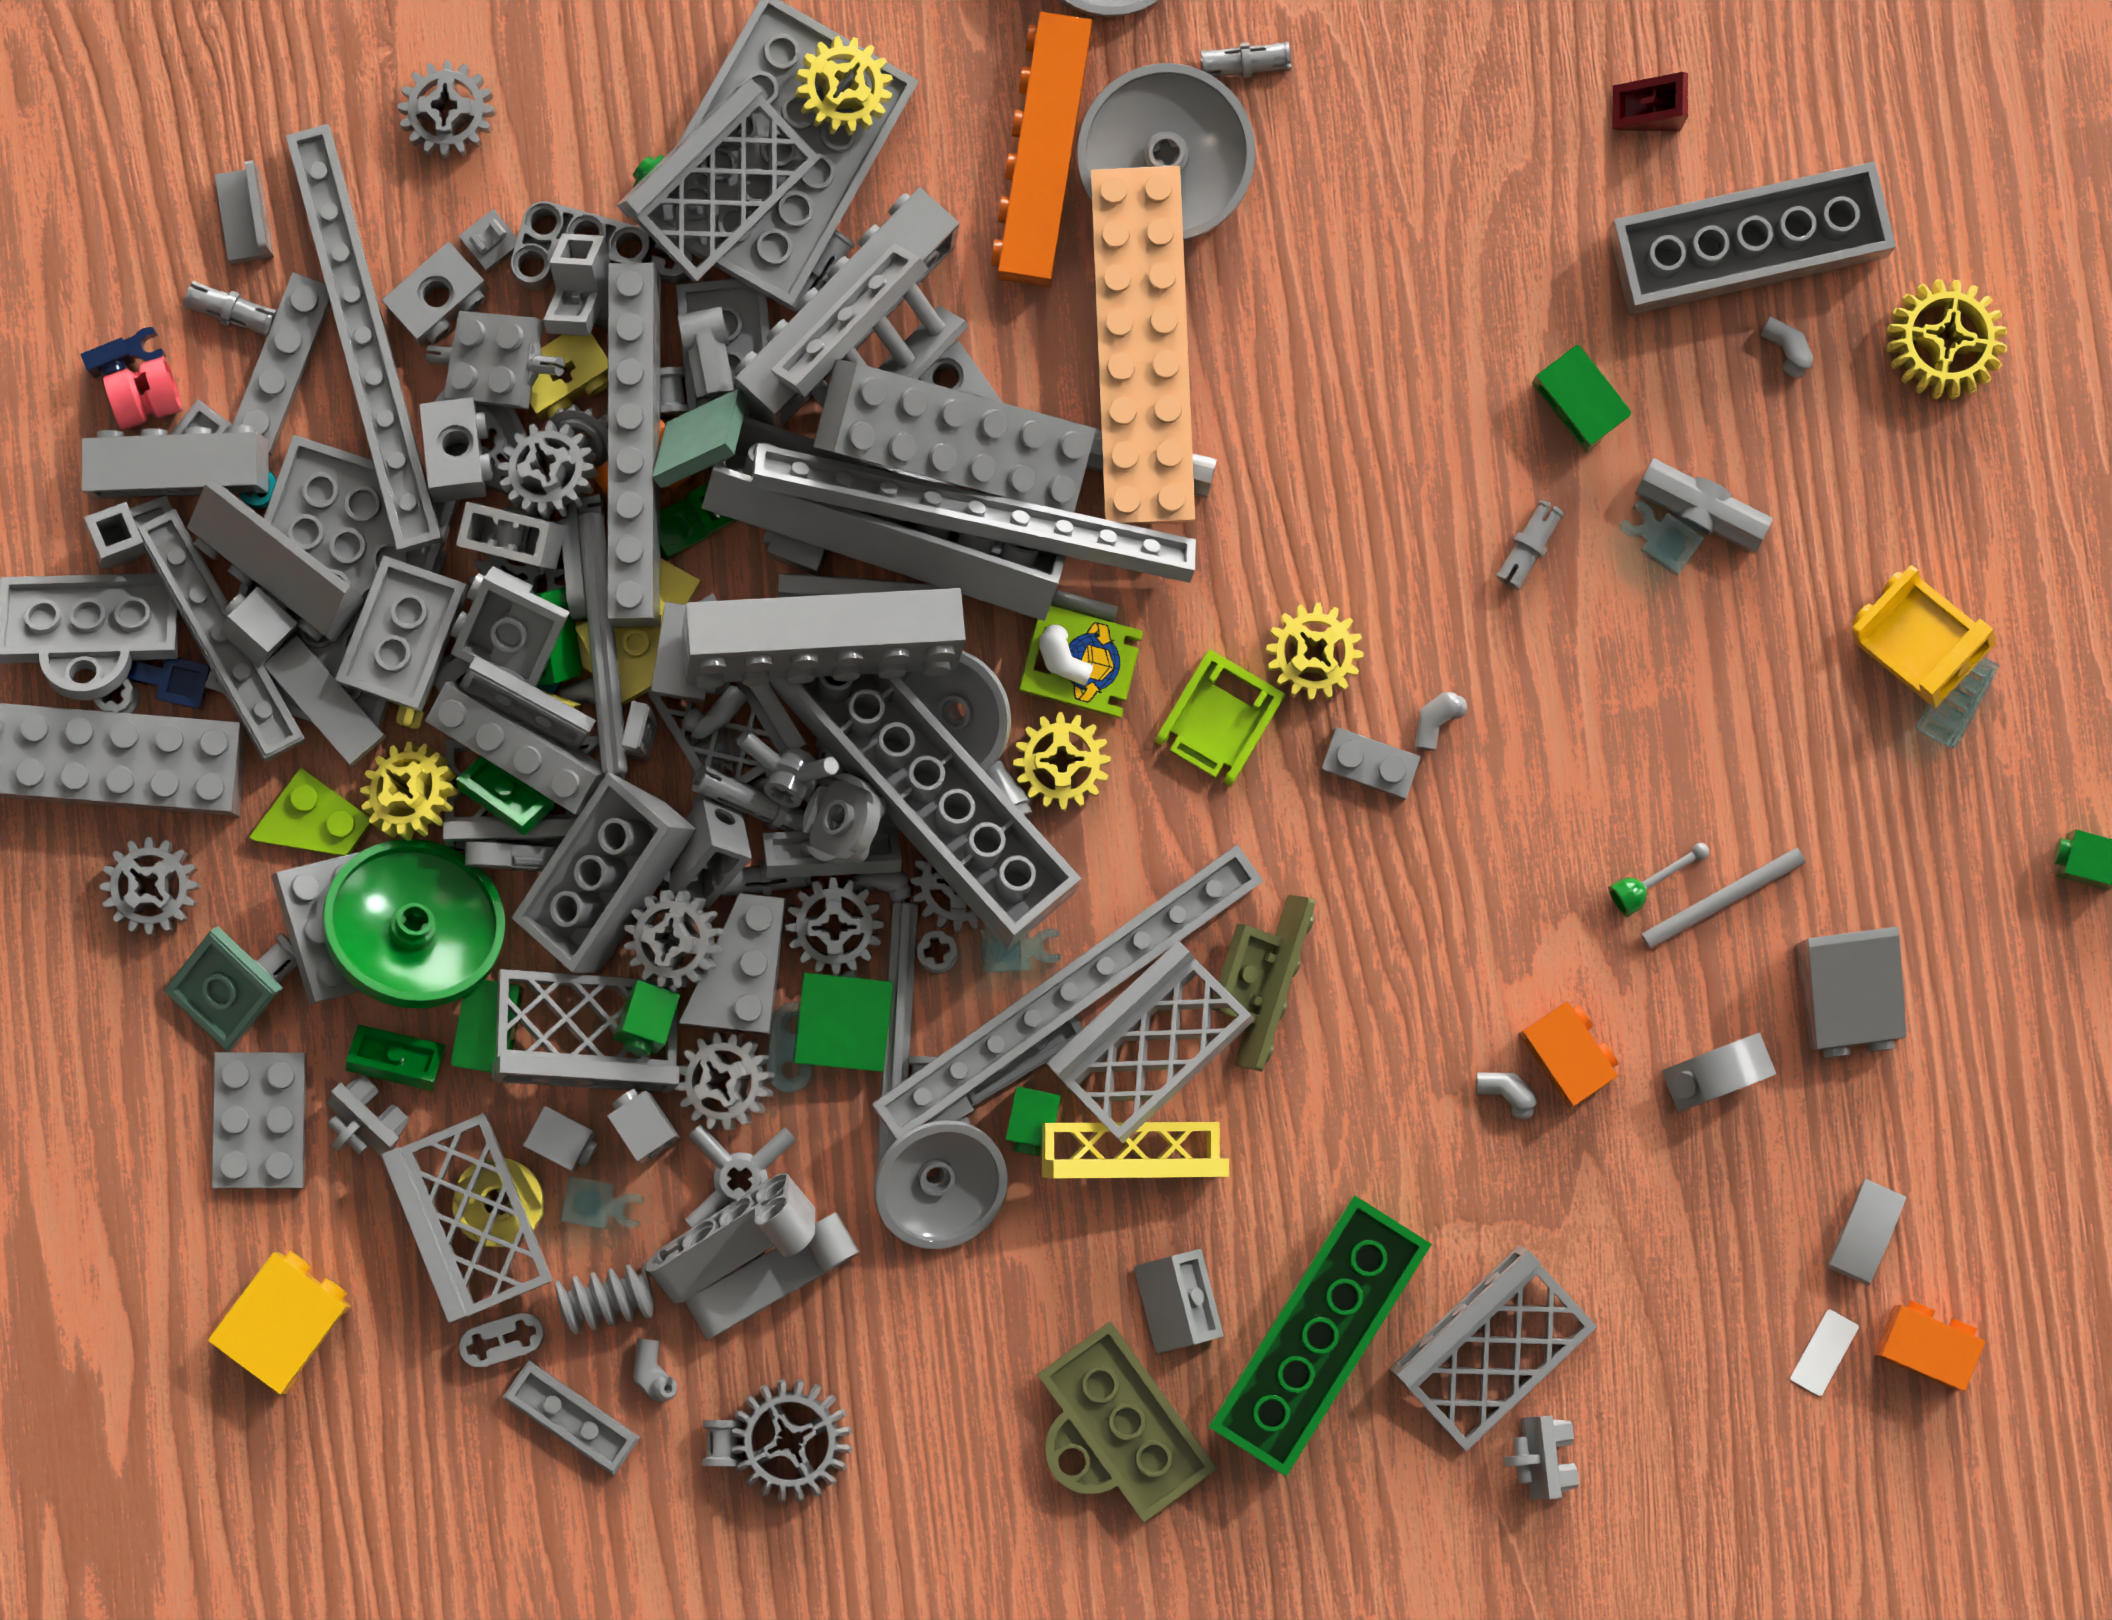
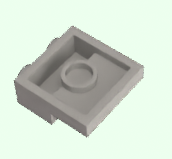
[450,566,570,687]

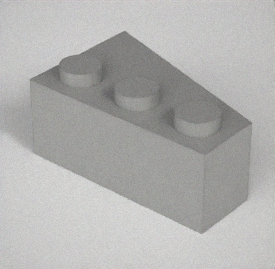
[679,893,787,1036]

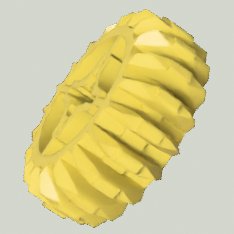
[1886,279,2007,400]

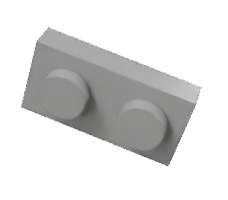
[1321,727,1421,800]

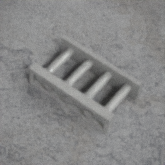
[771,243,969,408]

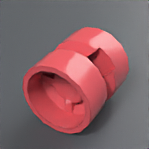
[103,356,183,431]

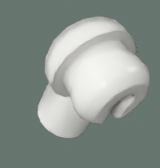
[1039,625,1093,686]

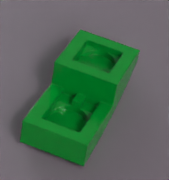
[660,483,737,561]

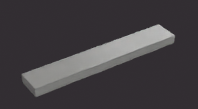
[137,509,305,763]

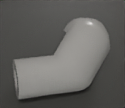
[682,686,747,739]

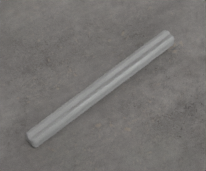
[578,512,628,776]
[877,901,918,1166]

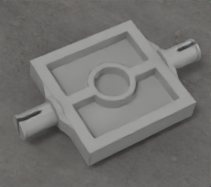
[425,311,565,409]

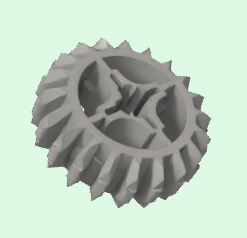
[732,1379,852,1502]

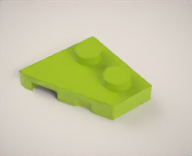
[249,767,372,856]

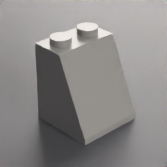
[1795,926,1907,1058]

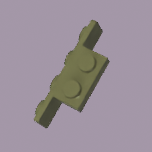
[1212,895,1316,1072]

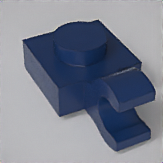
[80,327,166,379]
[128,658,211,710]

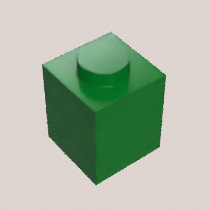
[2053,829,2112,890]
[613,980,680,1056]
[1006,1086,1061,1156]

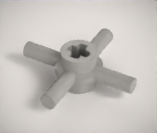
[737,730,844,822]
[685,1124,796,1228]

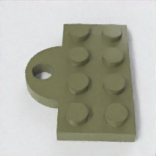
[1037,1321,1217,1522]

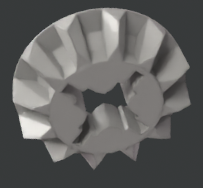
[549,404,608,467]

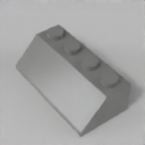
[187,477,366,643]
[511,773,696,973]

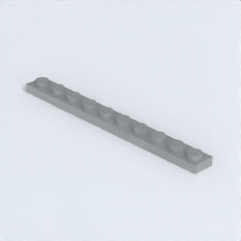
[286,124,443,554]
[750,443,1196,583]
[871,845,1263,1141]

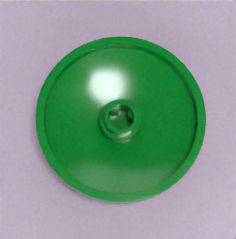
[322,839,505,1009]

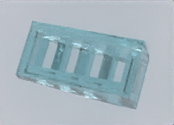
[1915,657,2000,748]

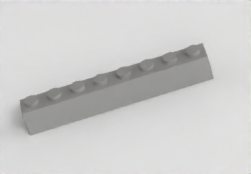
[608,263,661,628]

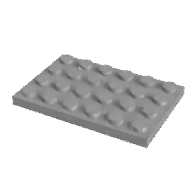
[648,0,919,309]
[205,435,460,730]

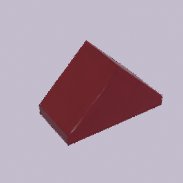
[1612,72,1688,131]

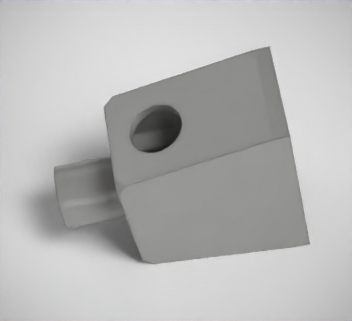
[669,794,751,909]

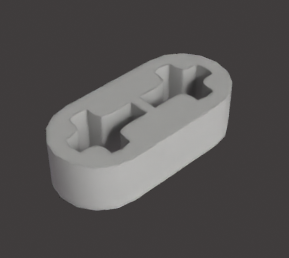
[459,1313,545,1368]

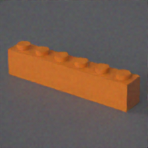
[991,12,1092,288]

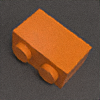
[1519,1001,1619,1108]
[1874,1300,1986,1392]

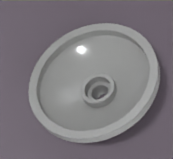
[899,651,1011,772]
[874,1120,1008,1249]

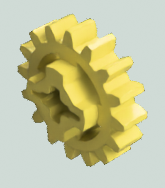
[795,36,893,136]
[1266,603,1364,702]
[1013,712,1111,811]
[360,741,458,841]

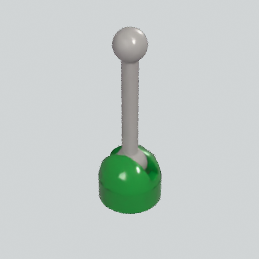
[1608,843,1710,917]

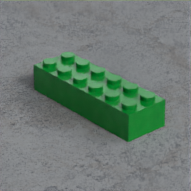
[1208,1195,1432,1476]

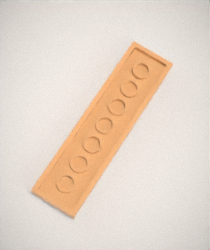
[1091,166,1195,525]

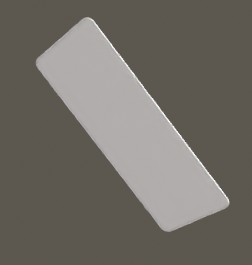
[1791,1309,1859,1396]

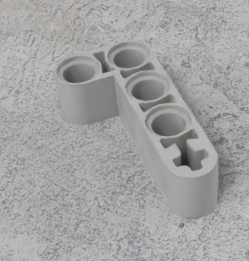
[511,201,695,291]
[645,1173,815,1304]
[685,1213,860,1341]

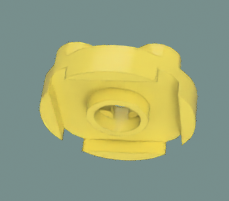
[452,1157,544,1248]

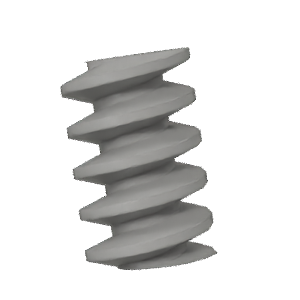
[555,1261,654,1335]

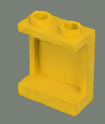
[1852,565,1996,709]
[207,1250,351,1395]

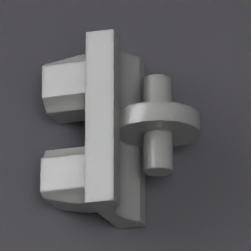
[326,1075,409,1157]
[1503,1416,1579,1499]

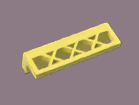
[1042,1122,1229,1178]

